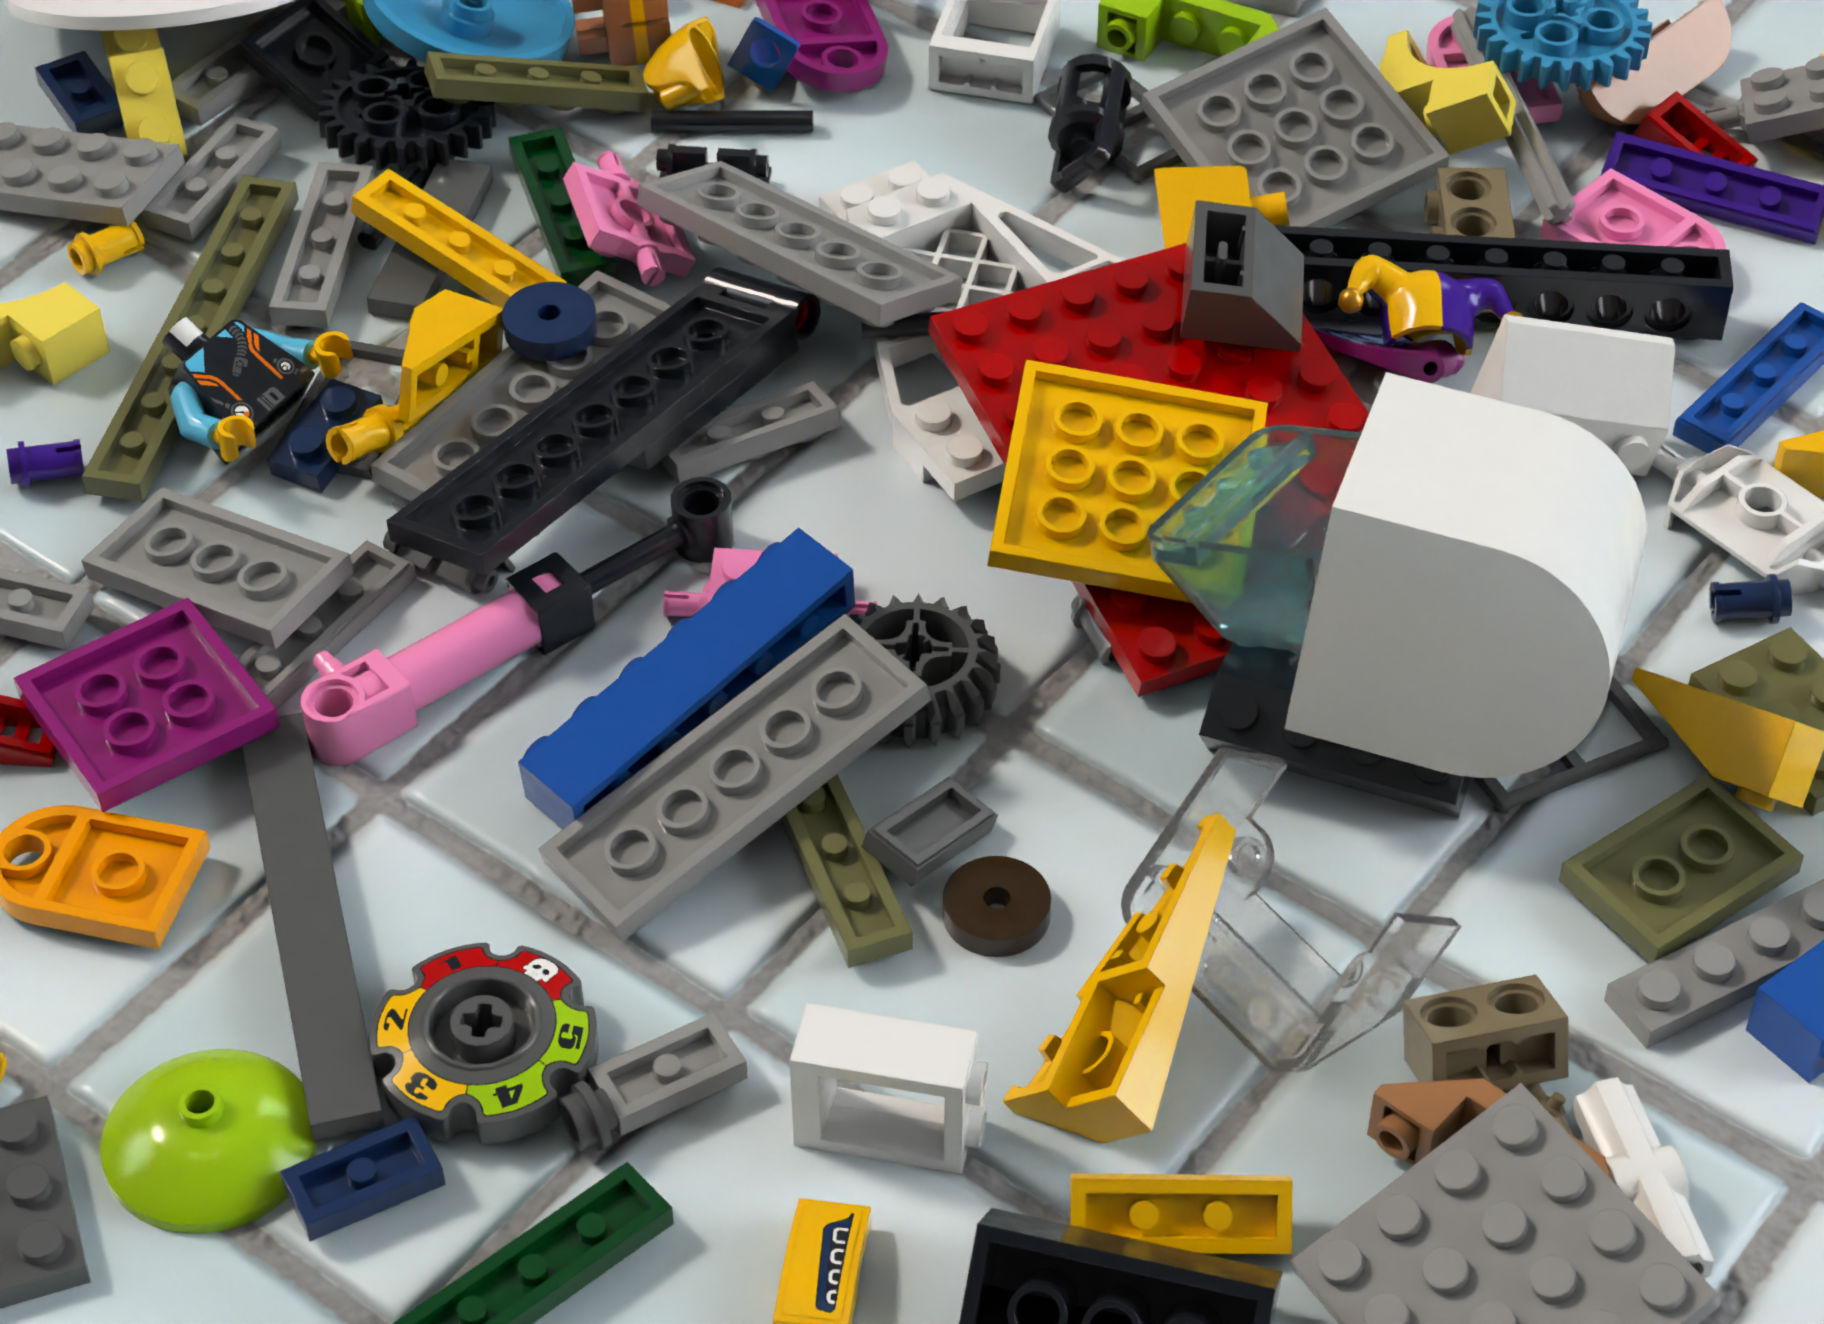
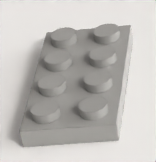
[0,122,185,226]
[81,487,355,649]

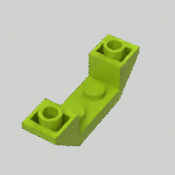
[1097,0,1279,62]

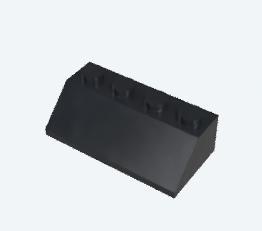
[1199,624,1471,818]
[959,1208,1283,1324]

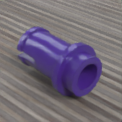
[6,439,84,489]

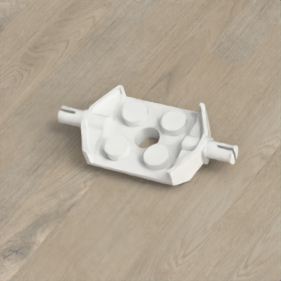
[1651,442,1824,595]

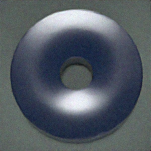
[502,282,597,361]

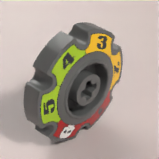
[370,942,599,1145]

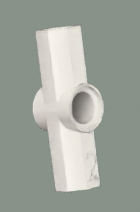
[1572,1077,1715,1278]

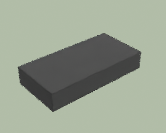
[861,777,998,887]

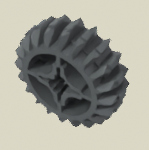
[850,593,1001,749]

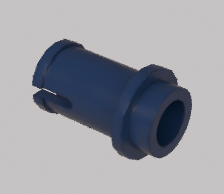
[1709,574,1792,624]

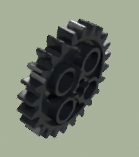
[317,59,496,172]

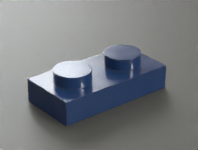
[34,50,124,134]
[267,378,383,493]
[280,1116,446,1242]

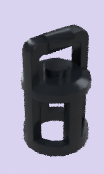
[1048,54,1134,193]

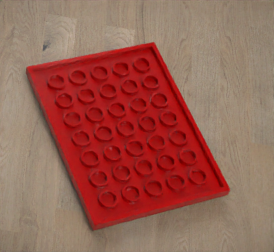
[928,243,1369,697]

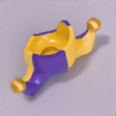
[1338,255,1523,355]

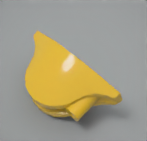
[643,16,725,111]

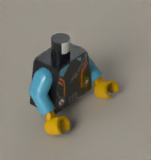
[162,317,353,465]

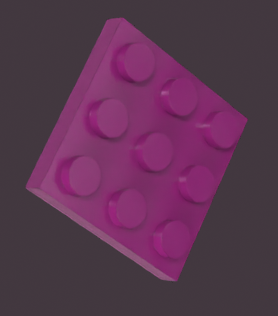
[13,598,280,813]

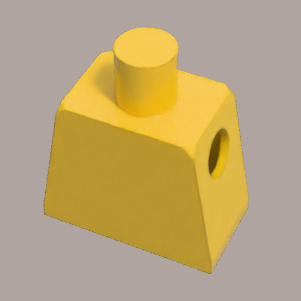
[1154,166,1290,249]

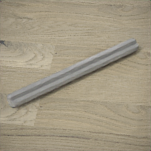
[1451,7,1576,225]

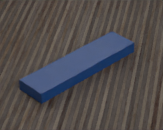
[1672,302,1824,454]

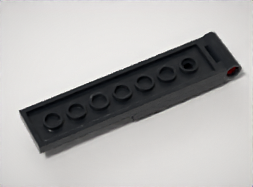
[386,267,821,576]

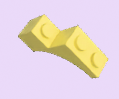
[100,28,188,158]
[1379,29,1516,155]
[0,282,110,385]

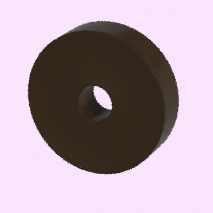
[943,856,1051,957]

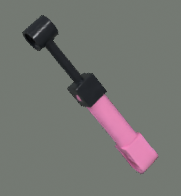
[301,477,734,766]

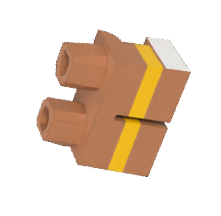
[572,0,671,66]

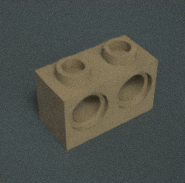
[1424,168,1516,238]
[1403,975,1569,1091]

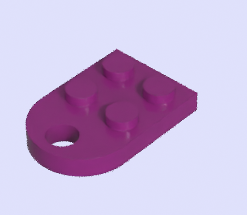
[756,0,888,92]

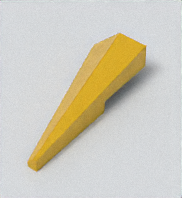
[1003,812,1236,1143]

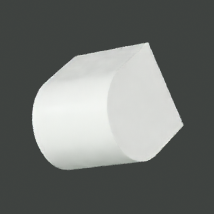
[1284,372,1647,778]

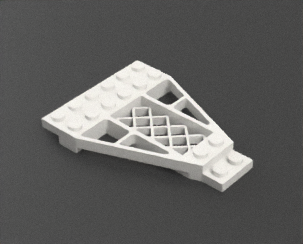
[819,160,1125,502]

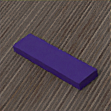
[1600,132,1824,244]

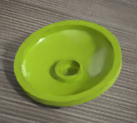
[100,1049,318,1234]

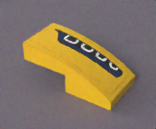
[773,1198,871,1324]

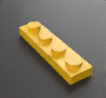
[351,168,567,308]

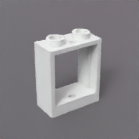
[929,0,1061,104]
[790,1003,988,1174]

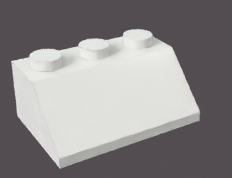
[1470,314,1675,476]

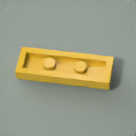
[1070,1173,1293,1254]

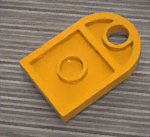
[0,805,210,950]

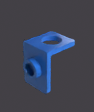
[727,17,800,93]

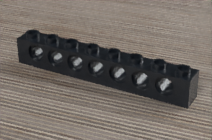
[1274,225,1734,341]

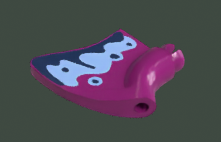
[1313,327,1465,383]

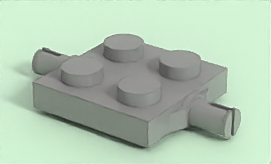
[1705,56,1824,144]

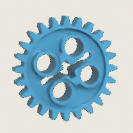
[1473,0,1653,92]

